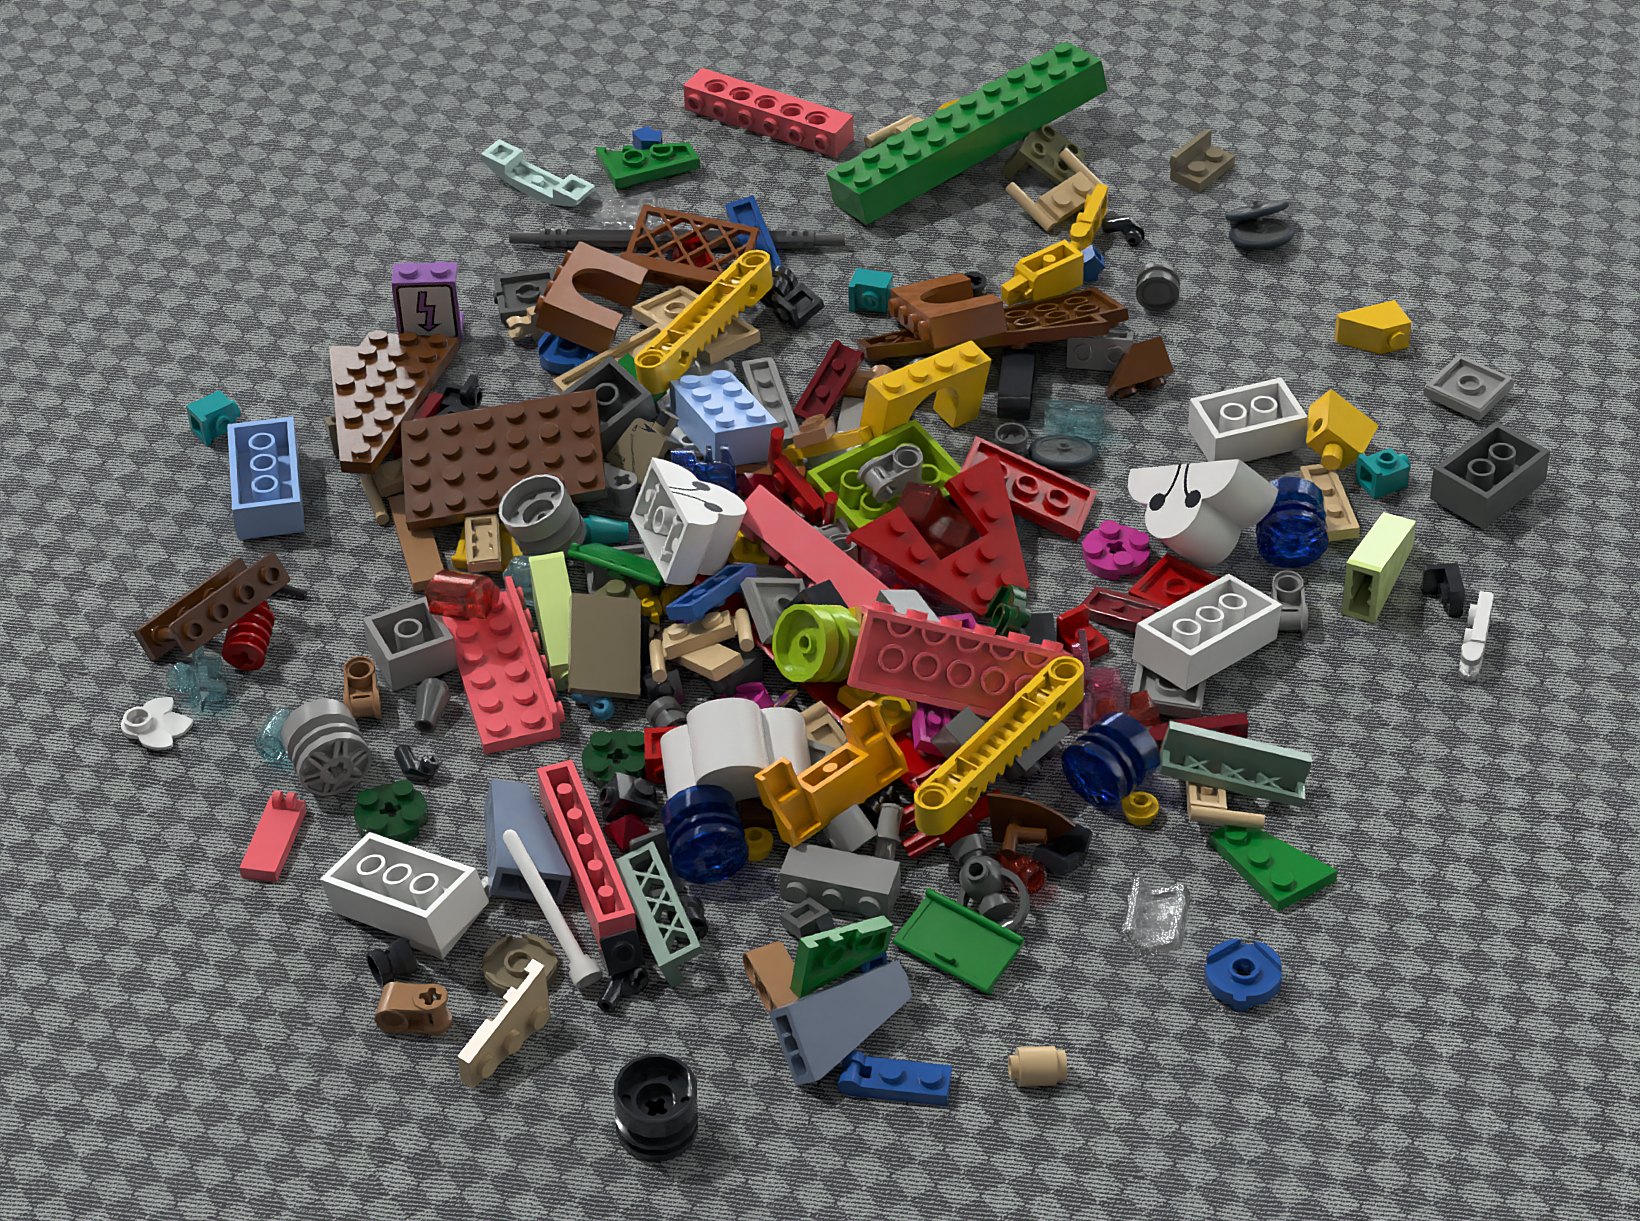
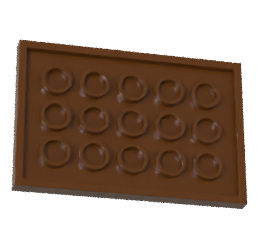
[401,389,607,531]

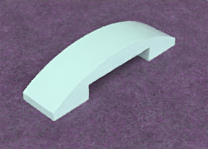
[481,139,595,206]

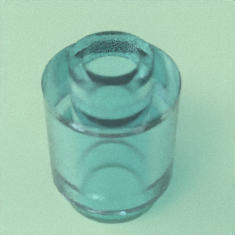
[254,708,292,761]

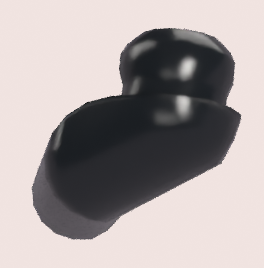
[394,744,440,781]

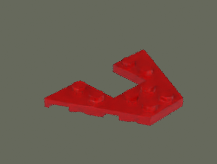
[845,453,1030,621]

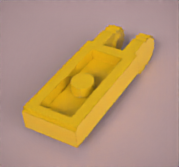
[1069,183,1108,252]

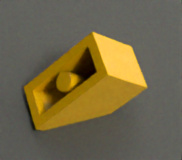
[1334,300,1412,354]

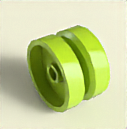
[772,604,860,683]

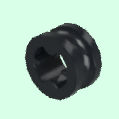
[964,272,987,298]

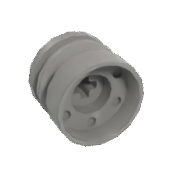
[499,474,587,562]
[280,699,372,796]

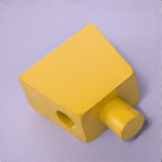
[1306,389,1378,470]

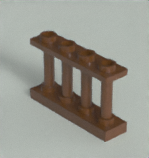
[132,552,290,661]

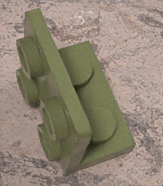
[1002,124,1086,185]

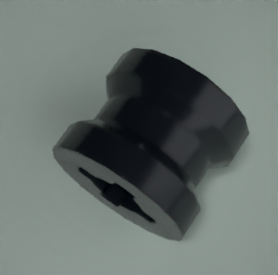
[667,896,708,944]

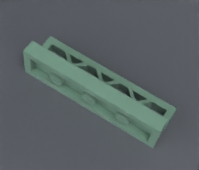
[1160,721,1312,808]
[614,841,704,988]

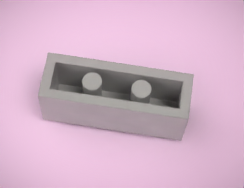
[779,843,901,920]

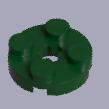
[985,583,1032,637]
[582,731,647,789]
[354,780,428,844]

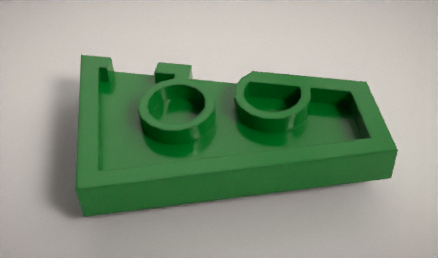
[596,142,700,189]
[1209,825,1338,912]
[790,915,893,999]

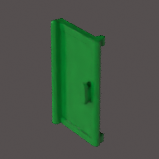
[567,542,668,587]
[892,888,1025,995]

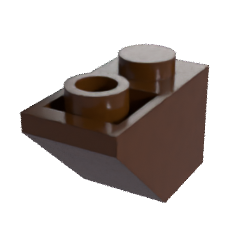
[1105,336,1175,399]

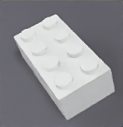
[1132,574,1282,691]
[320,832,489,951]

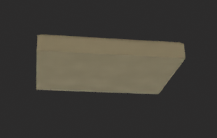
[568,593,641,700]

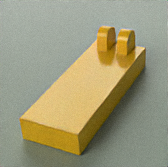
[782,425,873,466]

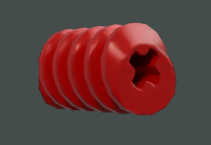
[221,600,275,671]

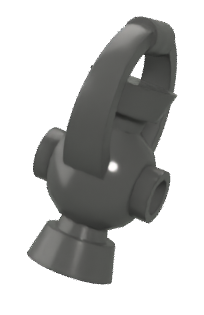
[950,834,1030,933]

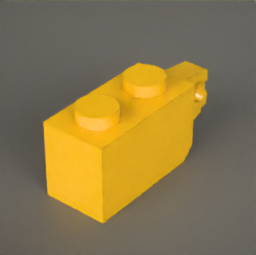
[1001,239,1084,306]

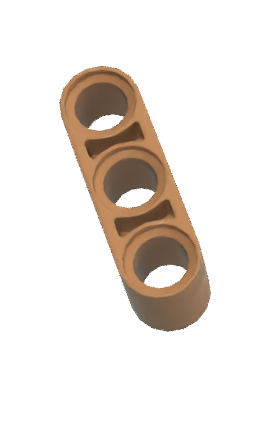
[742,941,812,1013]

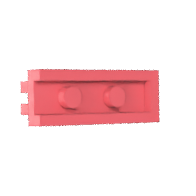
[240,790,307,882]

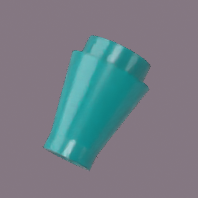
[581,515,629,545]

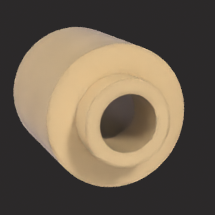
[1008,1046,1067,1087]

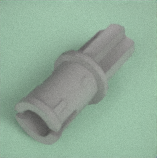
[872,803,904,861]

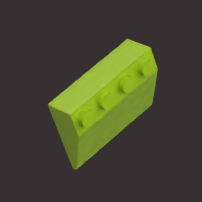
[806,419,961,532]

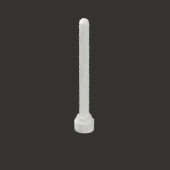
[503,829,603,989]

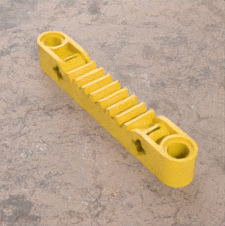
[634,250,773,395]
[914,656,1084,836]

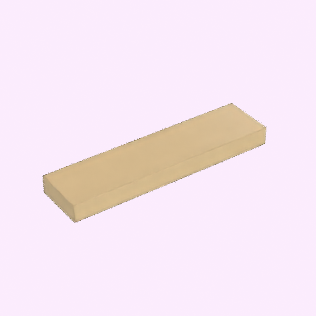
[654,623,744,682]

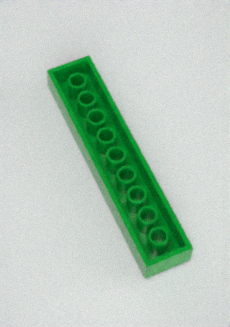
[826,41,1108,225]

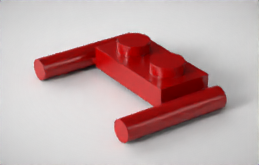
[767,427,838,527]

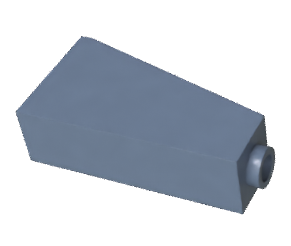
[484,779,571,904]
[769,960,913,1086]

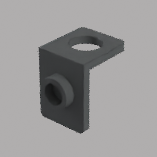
[629,829,684,899]

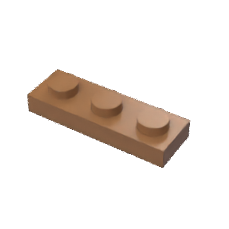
[792,414,837,449]

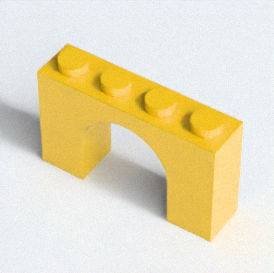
[859,341,992,443]

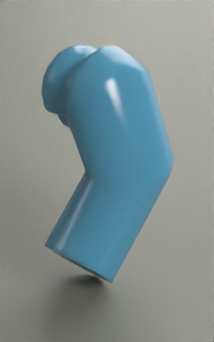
[571,694,614,721]

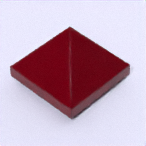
[603,813,651,853]

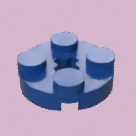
[538,332,601,374]
[1204,939,1282,1011]

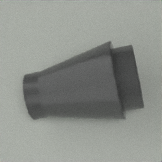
[415,678,451,733]

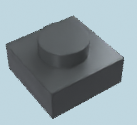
[779,898,833,938]

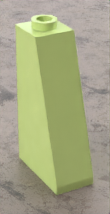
[1342,512,1416,623]
[529,552,571,691]

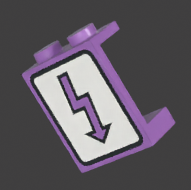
[391,261,464,342]

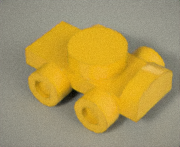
[635,584,662,625]

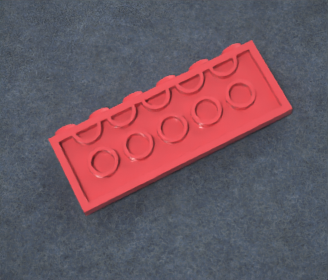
[439,576,565,755]
[847,601,1073,718]

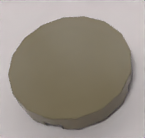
[482,934,558,997]

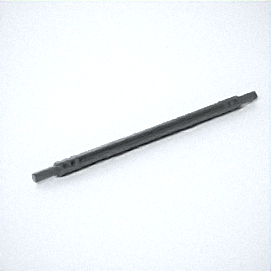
[509,229,845,249]

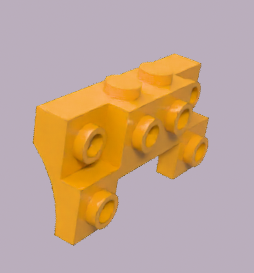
[754,700,909,848]

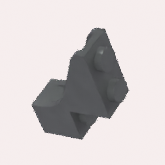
[930,706,1070,784]

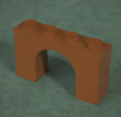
[534,241,648,353]
[888,272,1007,349]

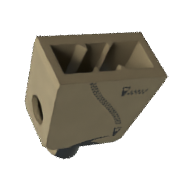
[605,409,684,487]

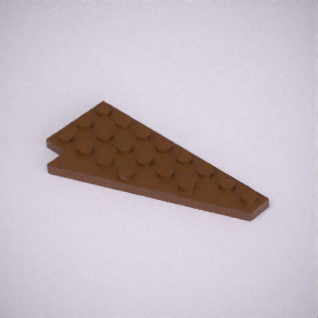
[857,287,1129,362]
[329,330,460,474]

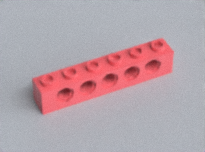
[683,68,854,158]

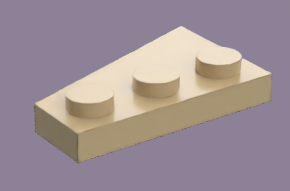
[457,959,551,1089]

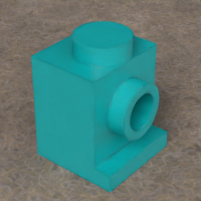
[848,268,896,313]
[186,390,241,447]
[1355,448,1411,499]

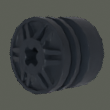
[614,1054,698,1161]

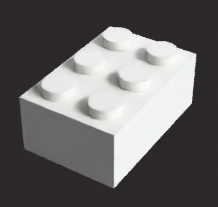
[1188,378,1308,462]

